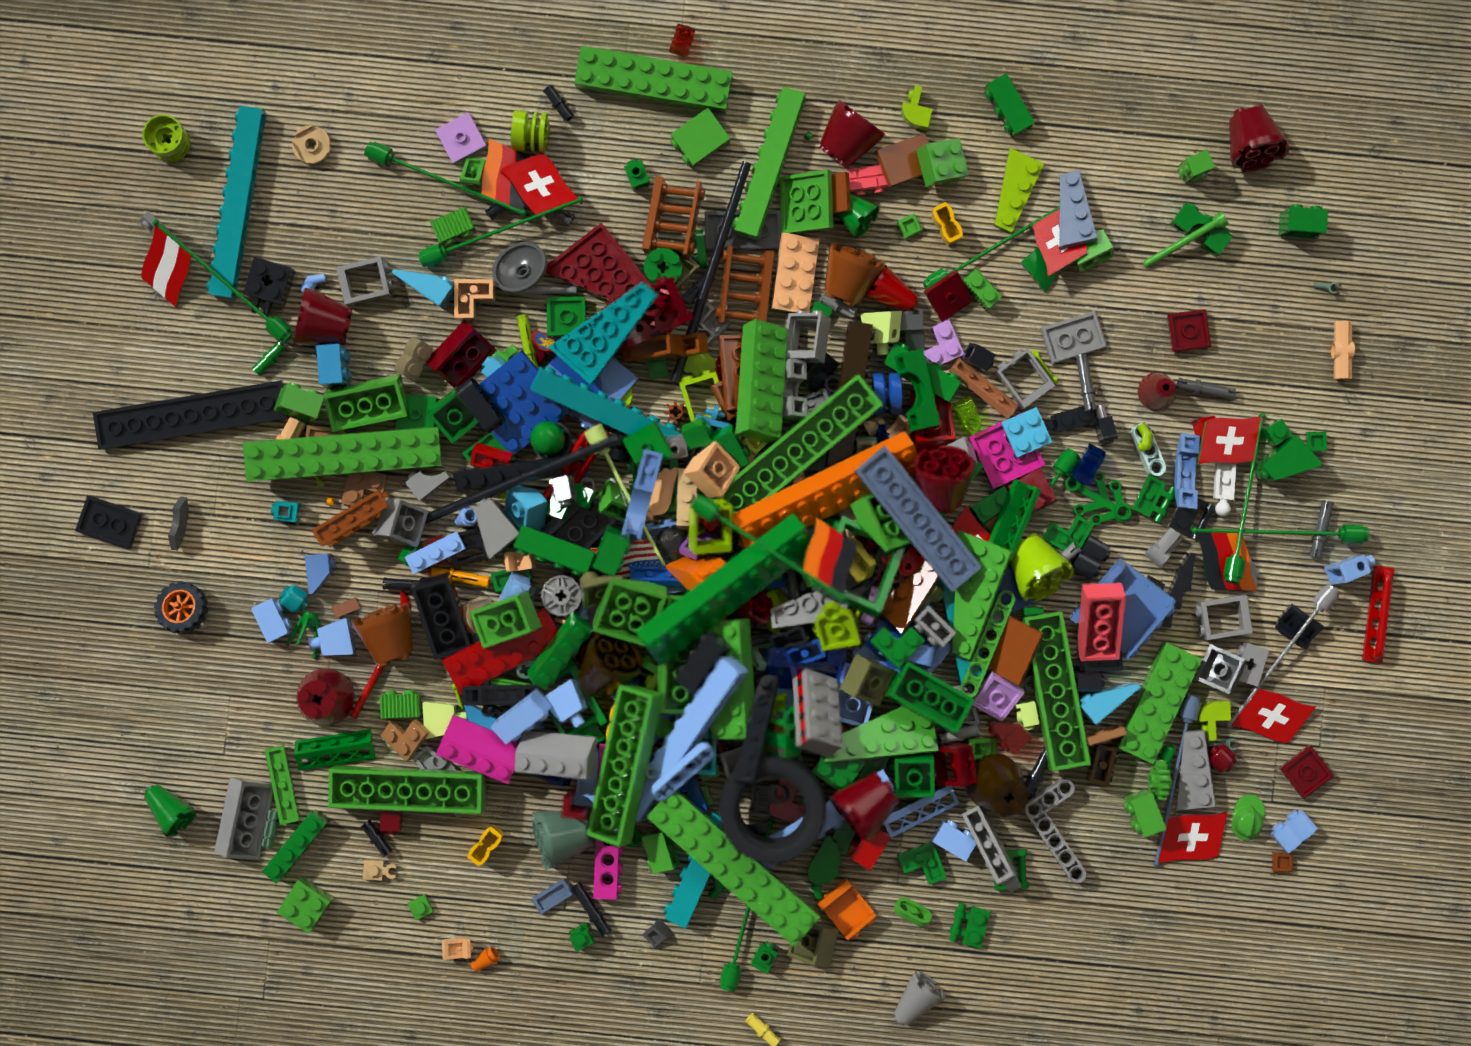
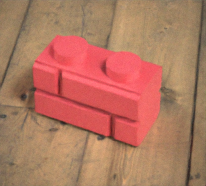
[846,164,888,197]

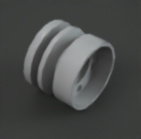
[541,576,582,616]

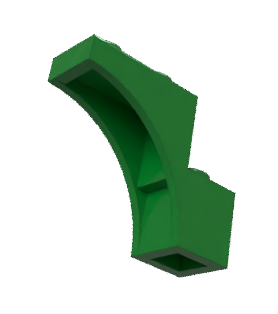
[681,417,750,467]

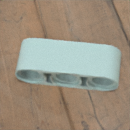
[1131,423,1166,477]

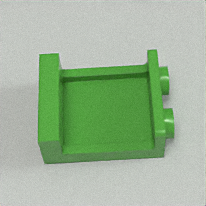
[670,108,730,168]

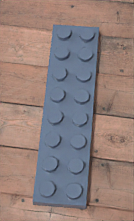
[854,446,982,592]

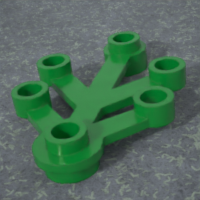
[1065,471,1132,525]

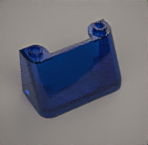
[763,647,847,688]

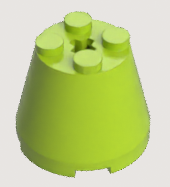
[1009,533,1074,601]

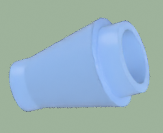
[454,507,477,527]

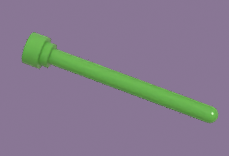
[1143,211,1229,267]

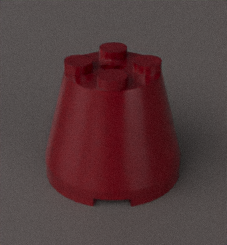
[819,100,885,168]
[1229,104,1290,172]
[293,288,353,346]
[914,445,974,514]
[296,668,355,726]
[829,772,900,842]

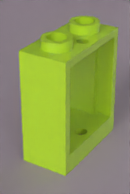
[679,370,726,422]
[688,499,733,554]

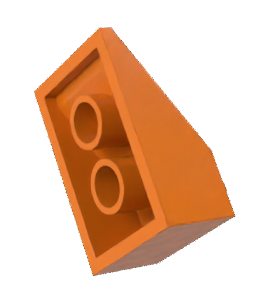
[665,554,726,591]

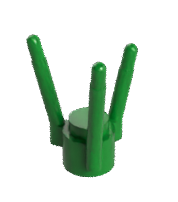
[286,611,321,659]

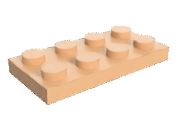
[771,232,820,313]

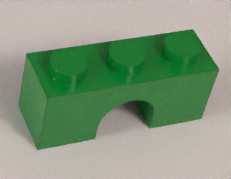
[1169,203,1233,257]

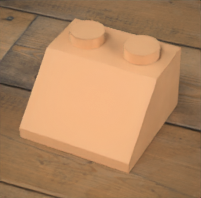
[684,441,740,498]

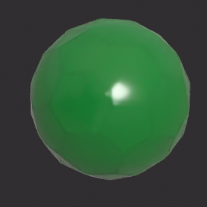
[530,421,565,456]

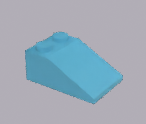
[391,269,454,310]
[1078,682,1141,724]

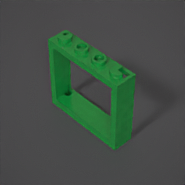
[812,516,907,618]

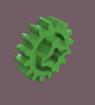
[1147,760,1172,802]

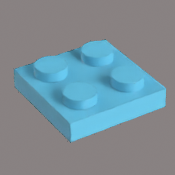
[1001,407,1052,458]

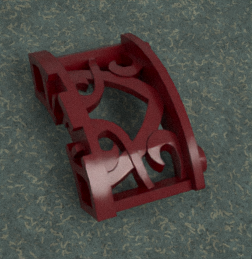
[601,276,694,352]

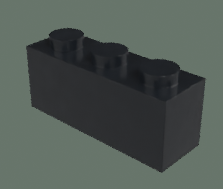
[675,632,732,694]

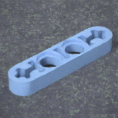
[651,743,714,801]

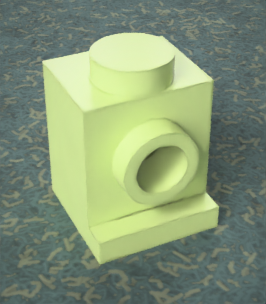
[1014,700,1039,730]

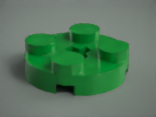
[644,248,682,285]

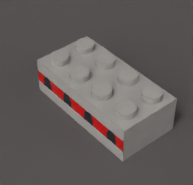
[792,669,842,757]

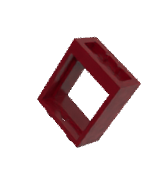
[934,744,977,787]

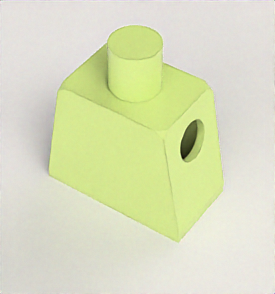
[860,311,902,355]
[423,701,468,739]

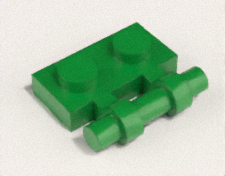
[1131,475,1175,523]
[949,903,991,949]

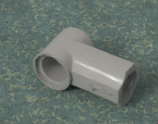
[1145,528,1183,567]

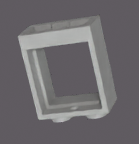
[336,256,394,307]
[786,310,831,363]
[995,349,1055,409]
[1195,595,1253,640]

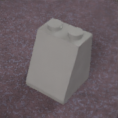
[475,498,520,559]

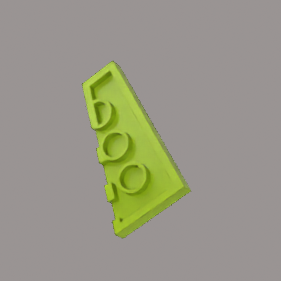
[994,148,1044,233]

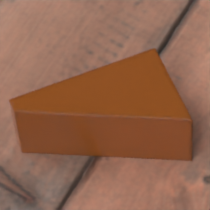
[331,597,360,618]

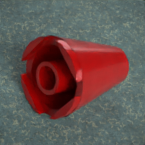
[865,265,918,311]

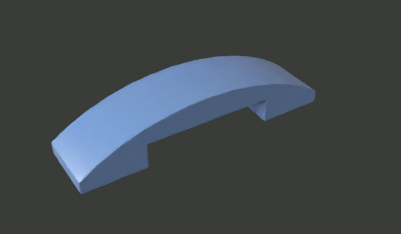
[1174,433,1200,510]

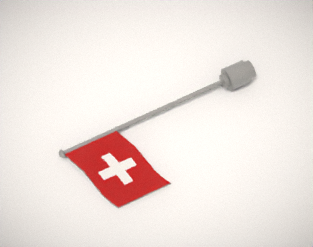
[1225,583,1341,743]

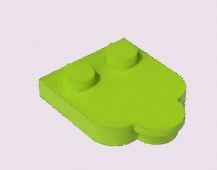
[815,601,861,651]

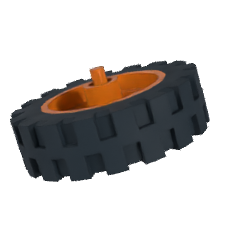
[154,581,208,634]

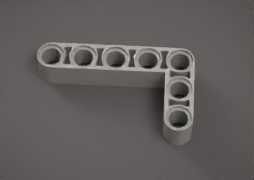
[1023,778,1086,883]

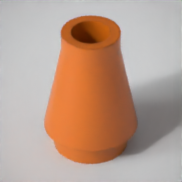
[471,946,500,973]

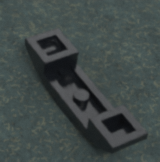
[462,685,540,706]

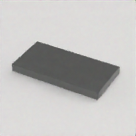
[705,211,781,251]

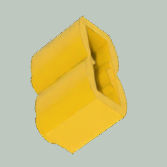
[931,202,963,246]
[467,824,504,866]

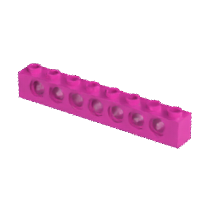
[593,742,623,900]

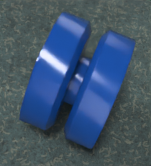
[872,373,903,415]

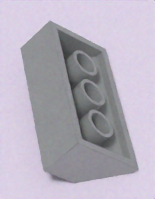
[515,730,597,779]
[214,777,273,860]

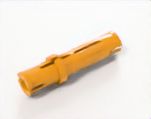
[431,566,490,589]

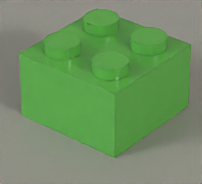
[916,138,969,187]
[274,383,324,423]
[1123,789,1166,838]
[276,877,334,934]

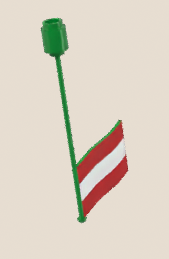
[141,219,294,343]

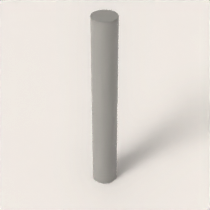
[519,286,577,294]

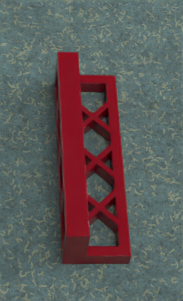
[561,790,591,820]

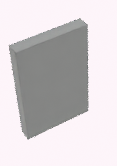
[1040,311,1107,365]

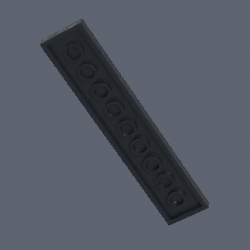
[92,380,289,450]

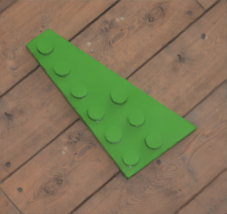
[952,530,1013,660]
[822,706,938,764]

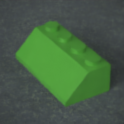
[322,374,407,432]

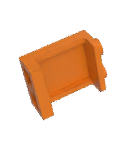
[817,877,877,940]

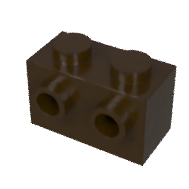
[1086,743,1118,786]

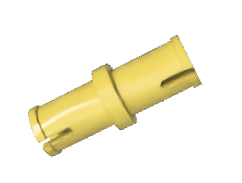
[745,1012,781,1046]

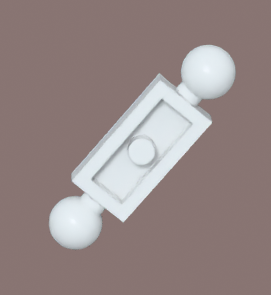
[1213,463,1236,517]

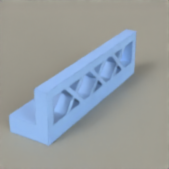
[884,786,960,838]

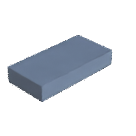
[531,878,574,915]

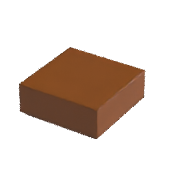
[1272,852,1293,872]

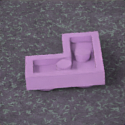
[924,320,964,365]

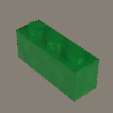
[984,73,1035,138]

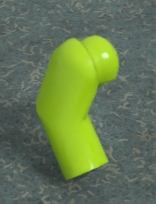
[1136,422,1153,452]

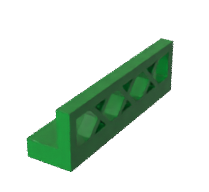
[988,479,1041,561]
[294,729,376,771]

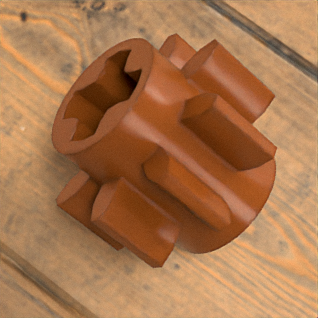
[664,400,688,425]

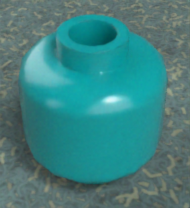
[279,584,309,613]

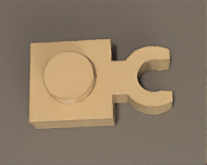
[363,859,397,881]

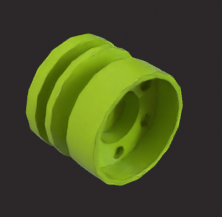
[511,110,550,153]
[142,114,191,162]

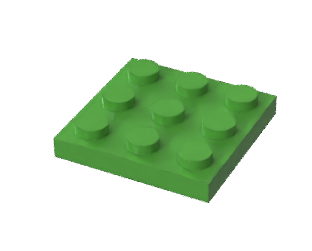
[780,169,833,234]

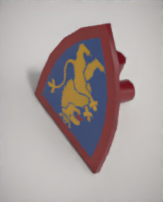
[531,329,558,363]

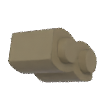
[395,337,433,381]

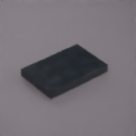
[75,495,143,549]

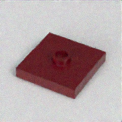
[924,270,973,322]
[1167,309,1211,353]
[1006,467,1057,516]
[1279,745,1334,799]

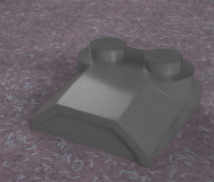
[1195,644,1246,695]

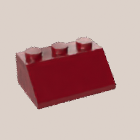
[426,320,497,388]

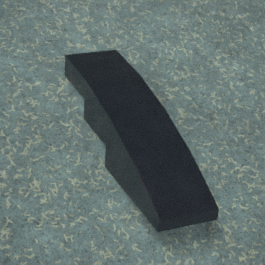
[1161,553,1195,628]

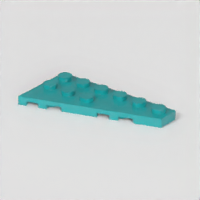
[548,282,658,385]

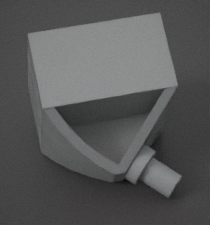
[372,497,428,547]

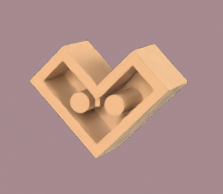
[454,279,496,321]

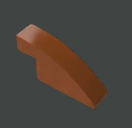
[623,333,708,363]

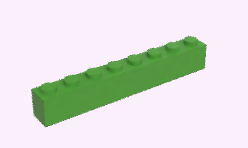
[733,87,806,241]

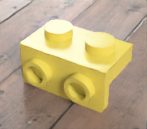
[849,536,876,584]

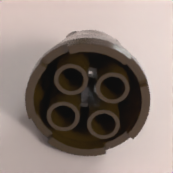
[578,633,643,698]
[965,753,1028,817]

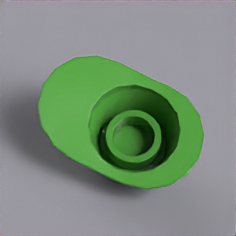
[1231,794,1265,840]

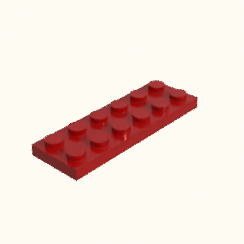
[442,607,558,695]

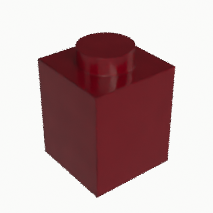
[380,810,403,835]

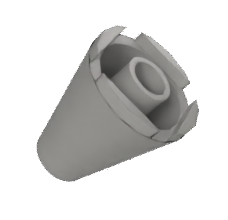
[894,971,945,1025]

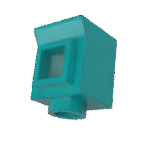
[271,501,302,523]

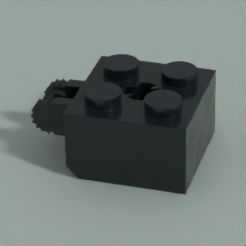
[243,257,296,317]

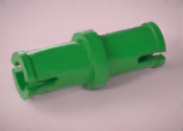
[252,341,287,376]

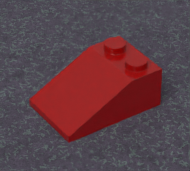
[910,391,956,453]

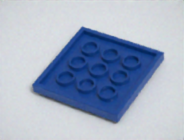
[479,350,571,455]

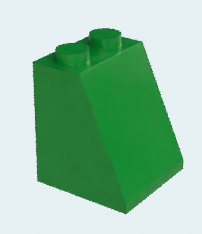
[1254,435,1323,482]

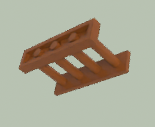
[642,176,705,260]
[715,245,774,324]
[312,490,390,547]

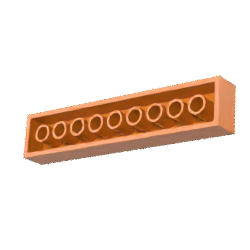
[732,431,917,549]

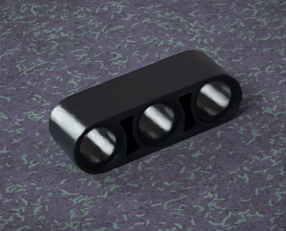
[455,377,505,433]

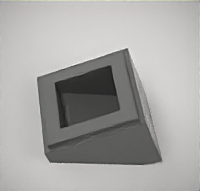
[904,330,925,351]
[642,918,672,948]

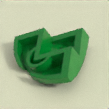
[1020,247,1056,293]

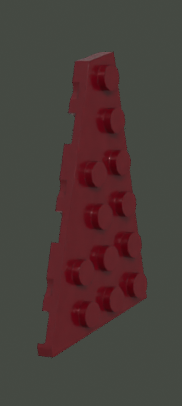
[545,223,666,320]

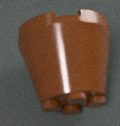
[824,242,886,306]
[352,603,413,666]

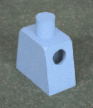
[1324,555,1375,585]
[308,618,356,655]
[544,679,588,728]

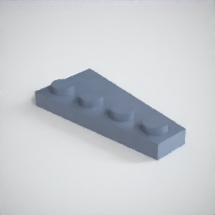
[1059,170,1097,250]

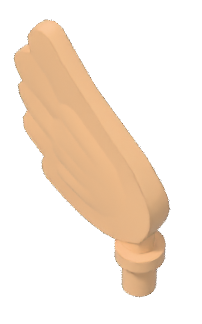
[644,467,678,524]

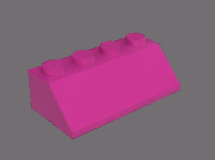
[436,714,520,784]

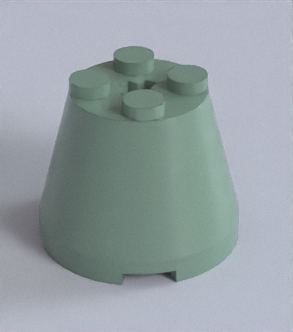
[532,811,593,870]

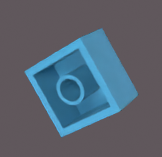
[316,344,352,388]

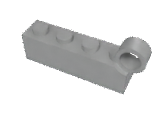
[962,805,1021,893]

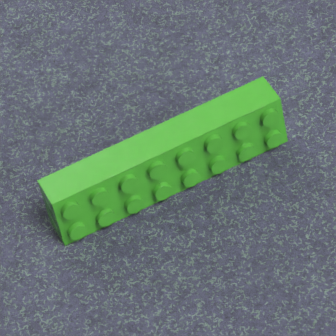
[574,46,732,114]
[1021,611,1091,771]
[586,683,664,847]
[328,765,486,814]

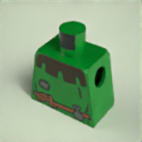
[764,709,801,758]

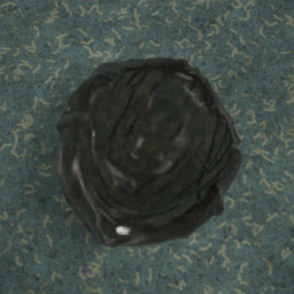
[655,526,687,562]

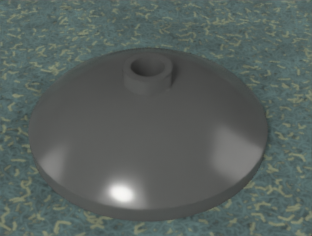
[492,242,547,294]

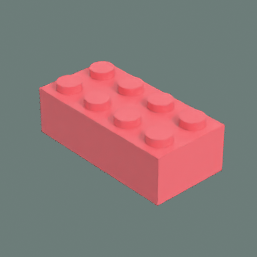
[1077,583,1126,661]

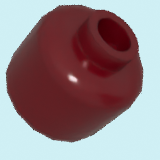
[1208,744,1237,772]

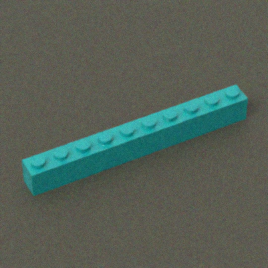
[207,105,267,300]

